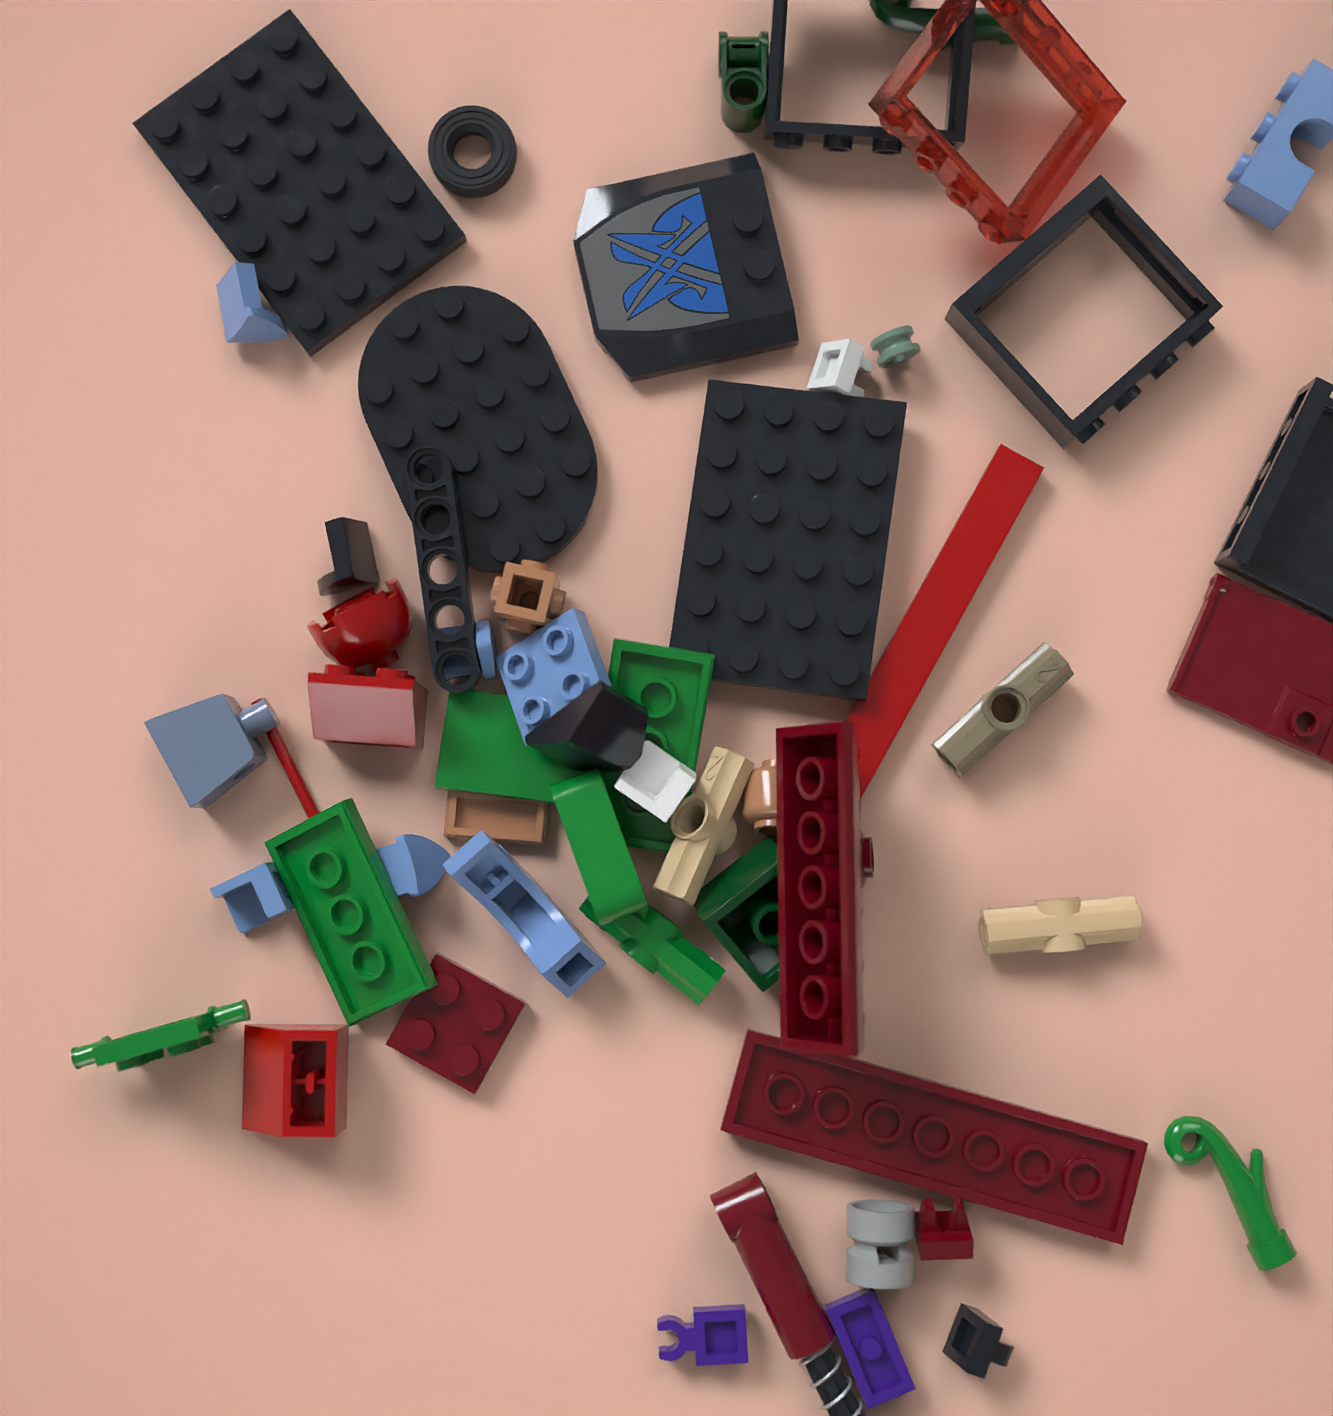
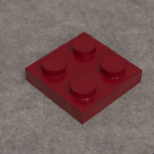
[386,953,526,1094]

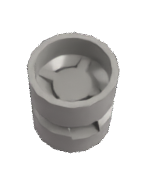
[846,1199,915,1289]

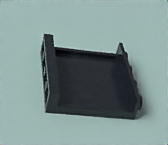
[1214,377,1333,623]

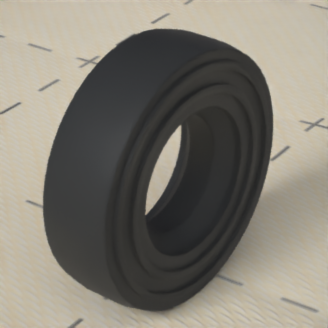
[428,105,517,198]

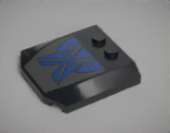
[573,153,799,383]

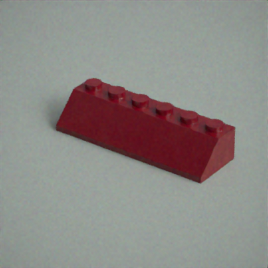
[776,721,865,1057]

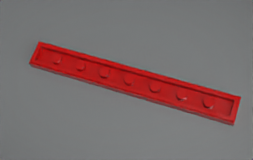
[845,444,1044,800]

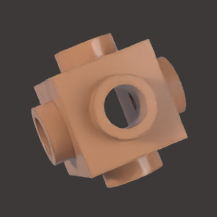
[490,560,566,636]

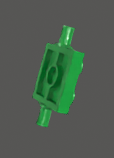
[71,999,251,1072]

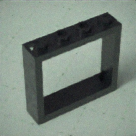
[764,0,976,158]
[945,174,1223,449]

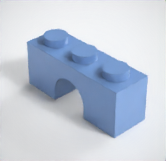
[1223,58,1333,230]

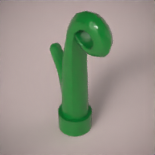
[1164,1116,1297,1271]

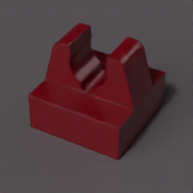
[914,1197,974,1261]

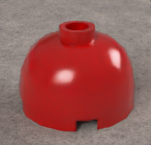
[307,578,412,672]

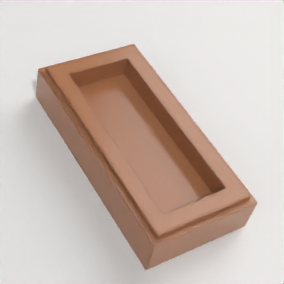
[443,790,549,845]

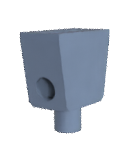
[144,694,280,809]

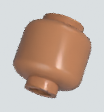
[742,759,777,837]

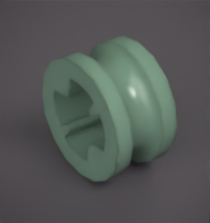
[870,326,921,368]

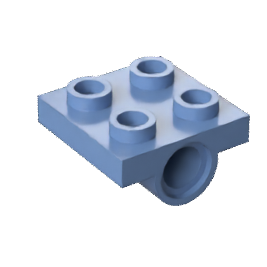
[495,608,612,747]

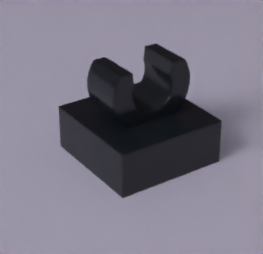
[942,1303,1014,1379]

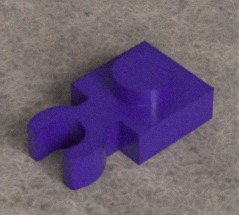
[657,1304,749,1366]

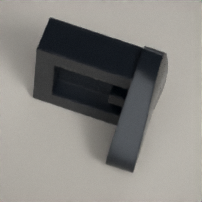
[317,517,380,596]

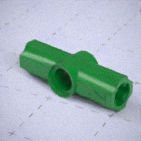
[578,896,726,1005]

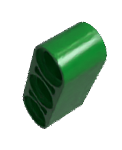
[549,767,649,925]

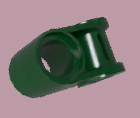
[718,31,769,133]

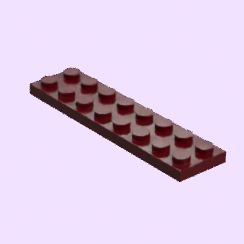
[720,1028,1148,1245]

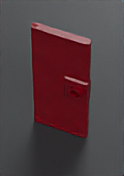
[1166,573,1333,765]

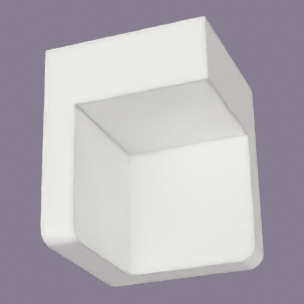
[614,740,696,822]

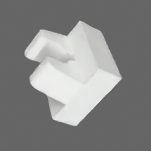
[806,338,873,397]

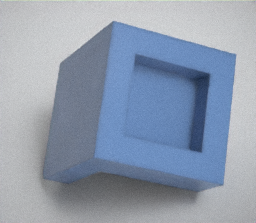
[210,862,294,933]

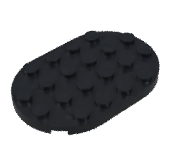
[358,286,598,573]

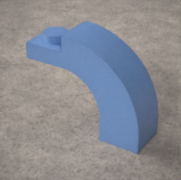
[443,829,606,998]

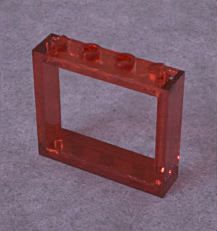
[868,0,1127,244]

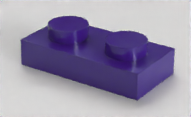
[825,1287,916,1409]

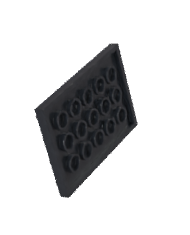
[132,9,467,357]
[669,379,907,702]

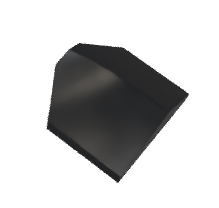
[524,680,649,772]

